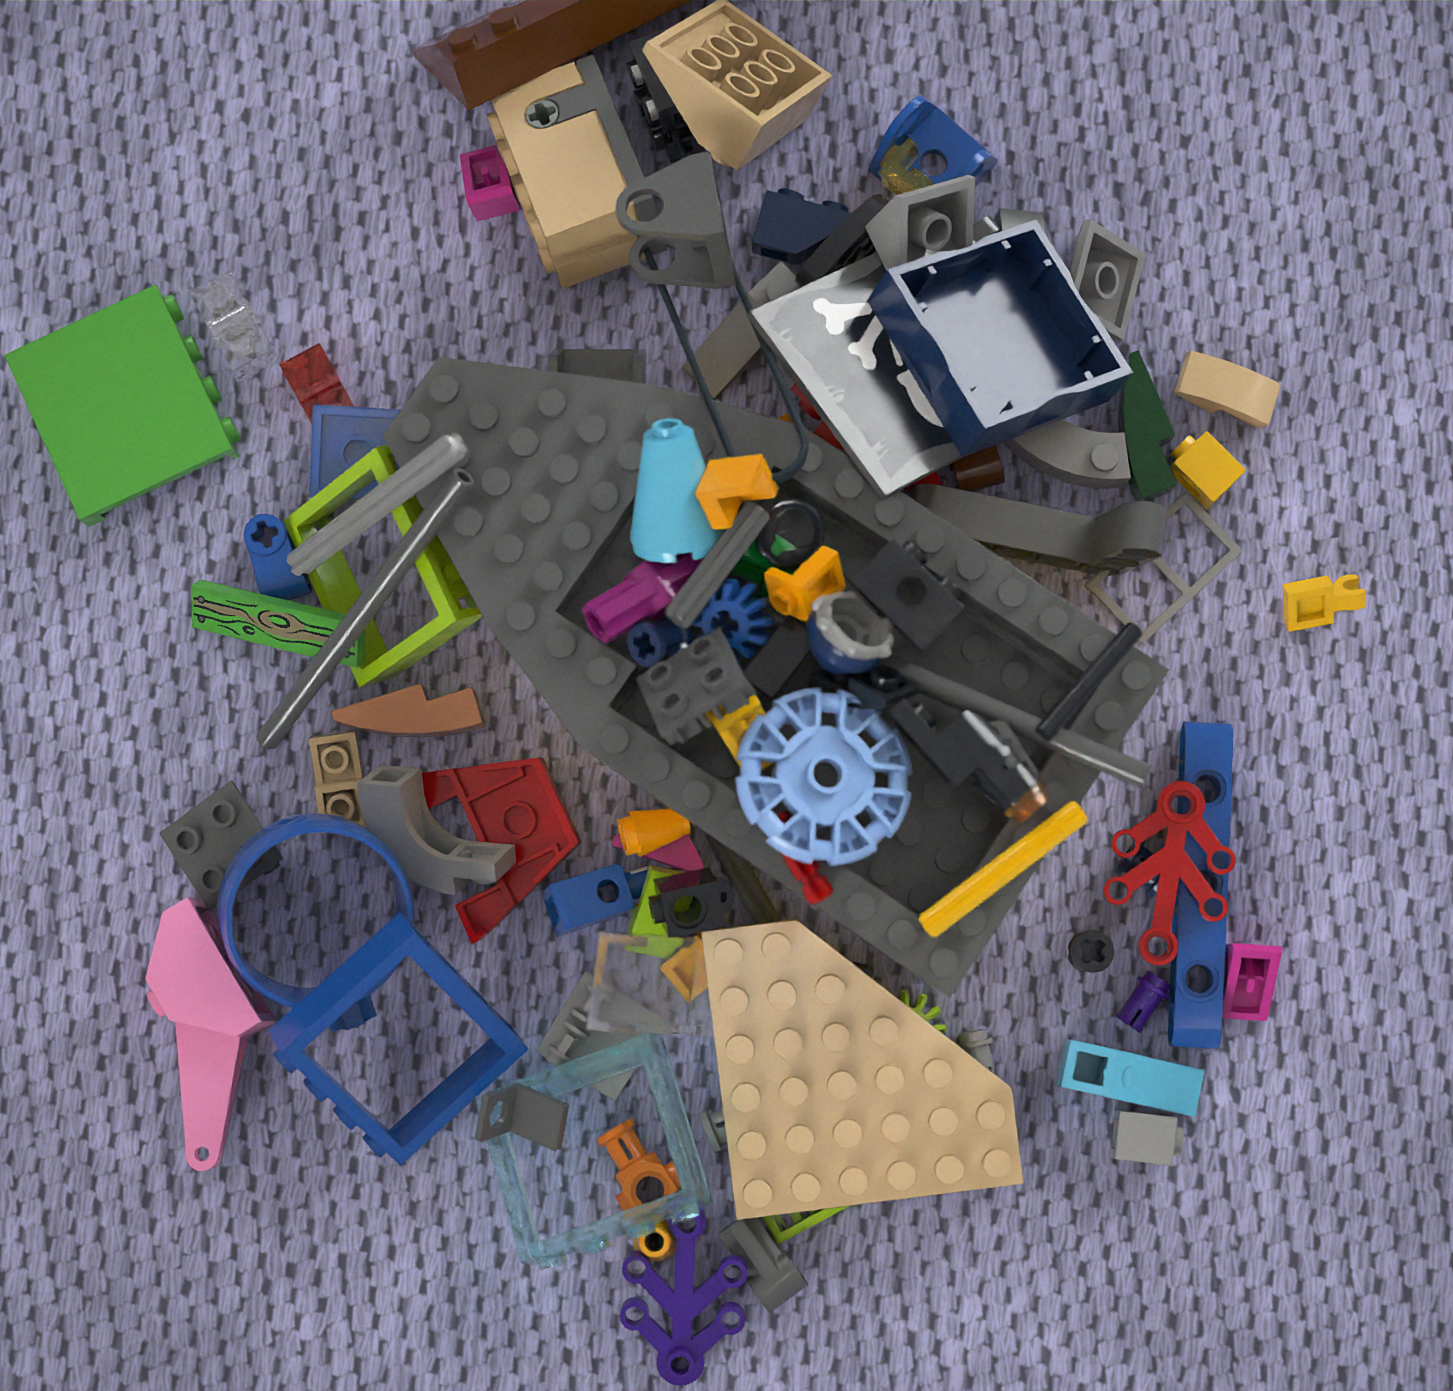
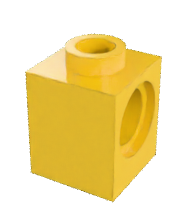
[1170,431,1246,510]

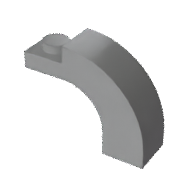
[357,765,516,895]

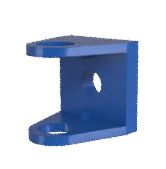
[868,95,998,195]

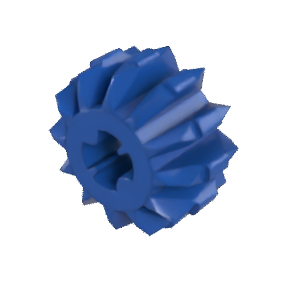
[691,578,775,661]

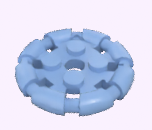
[736,688,913,866]

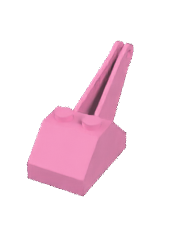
[145,897,276,1171]

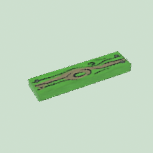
[191,579,365,668]

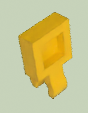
[1282,575,1366,632]

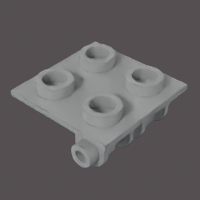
[536,971,665,1101]

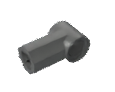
[719,1217,809,1313]

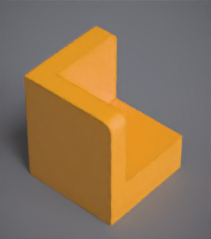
[695,454,778,530]

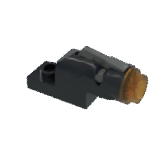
[887,699,1050,825]

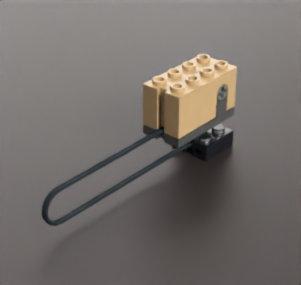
[486,29,809,484]

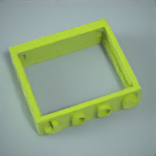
[283,445,483,688]

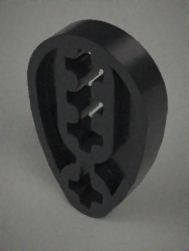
[795,194,889,287]

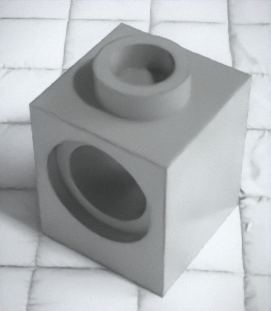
[1110,1109,1184,1166]

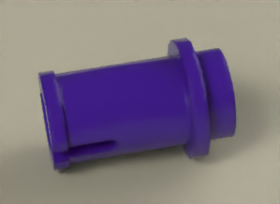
[1115,970,1171,1033]

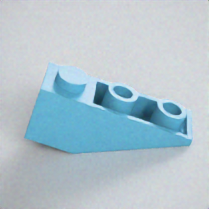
[1055,1039,1205,1117]

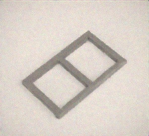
[1084,491,1243,644]

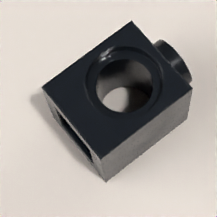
[648,867,725,938]

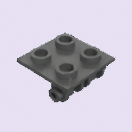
[636,627,756,745]
[159,781,283,911]

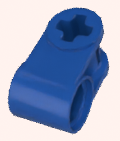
[244,513,312,600]

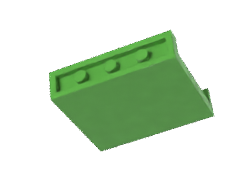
[4,284,241,527]

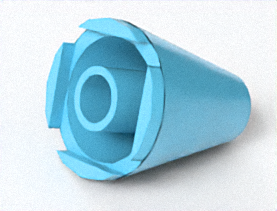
[630,419,725,563]

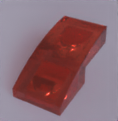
[279,343,355,424]

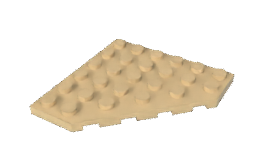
[701,919,1023,1220]

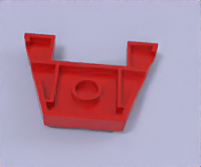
[422,757,582,943]

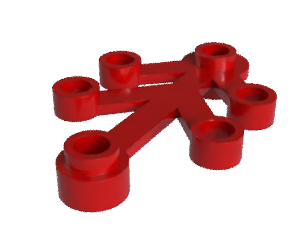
[1103,781,1236,965]

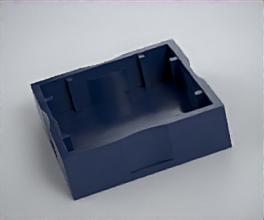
[867,219,1133,457]

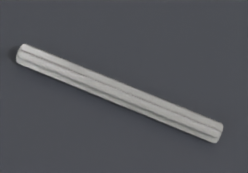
[287,433,467,576]

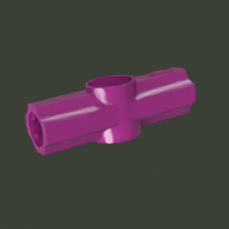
[582,552,704,644]

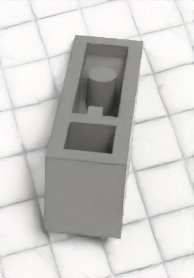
[682,261,801,400]

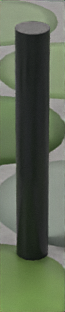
[1035,622,1143,741]

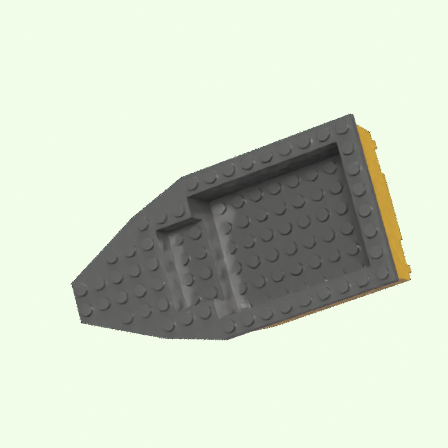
[383,357,1169,998]

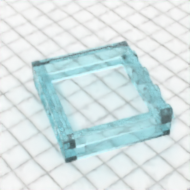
[475,1032,713,1271]

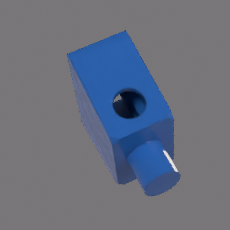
[542,863,648,938]

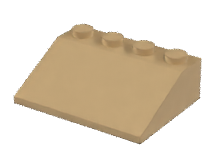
[642,0,833,171]

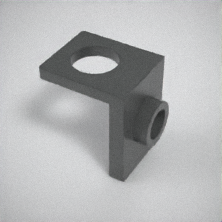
[475,1082,569,1151]

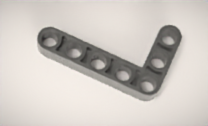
[911,484,1167,576]

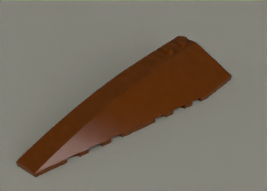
[412,0,692,110]

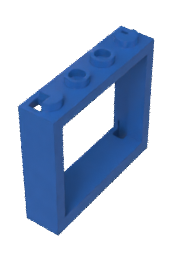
[268,912,529,1166]

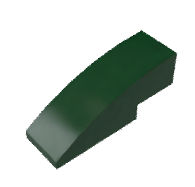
[1118,350,1177,501]

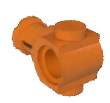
[596,1118,687,1221]

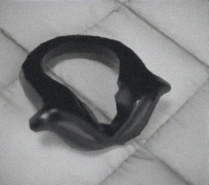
[755,499,825,571]

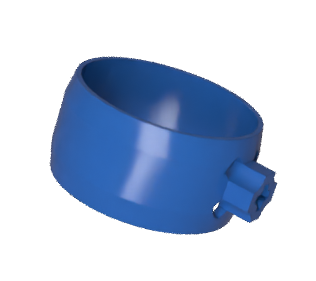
[217,813,414,1032]

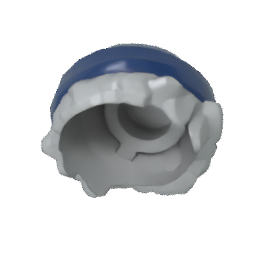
[806,591,894,674]

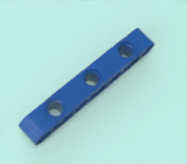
[1168,721,1233,1049]

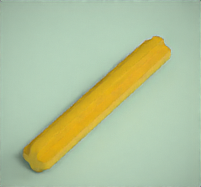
[918,801,1088,937]

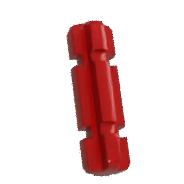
[776,810,833,905]

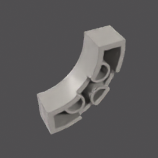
[1004,419,1131,489]

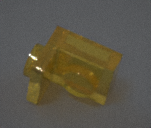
[879,138,934,195]

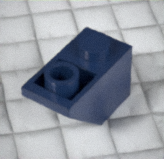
[752,189,851,265]

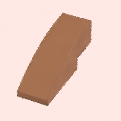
[331,683,486,737]

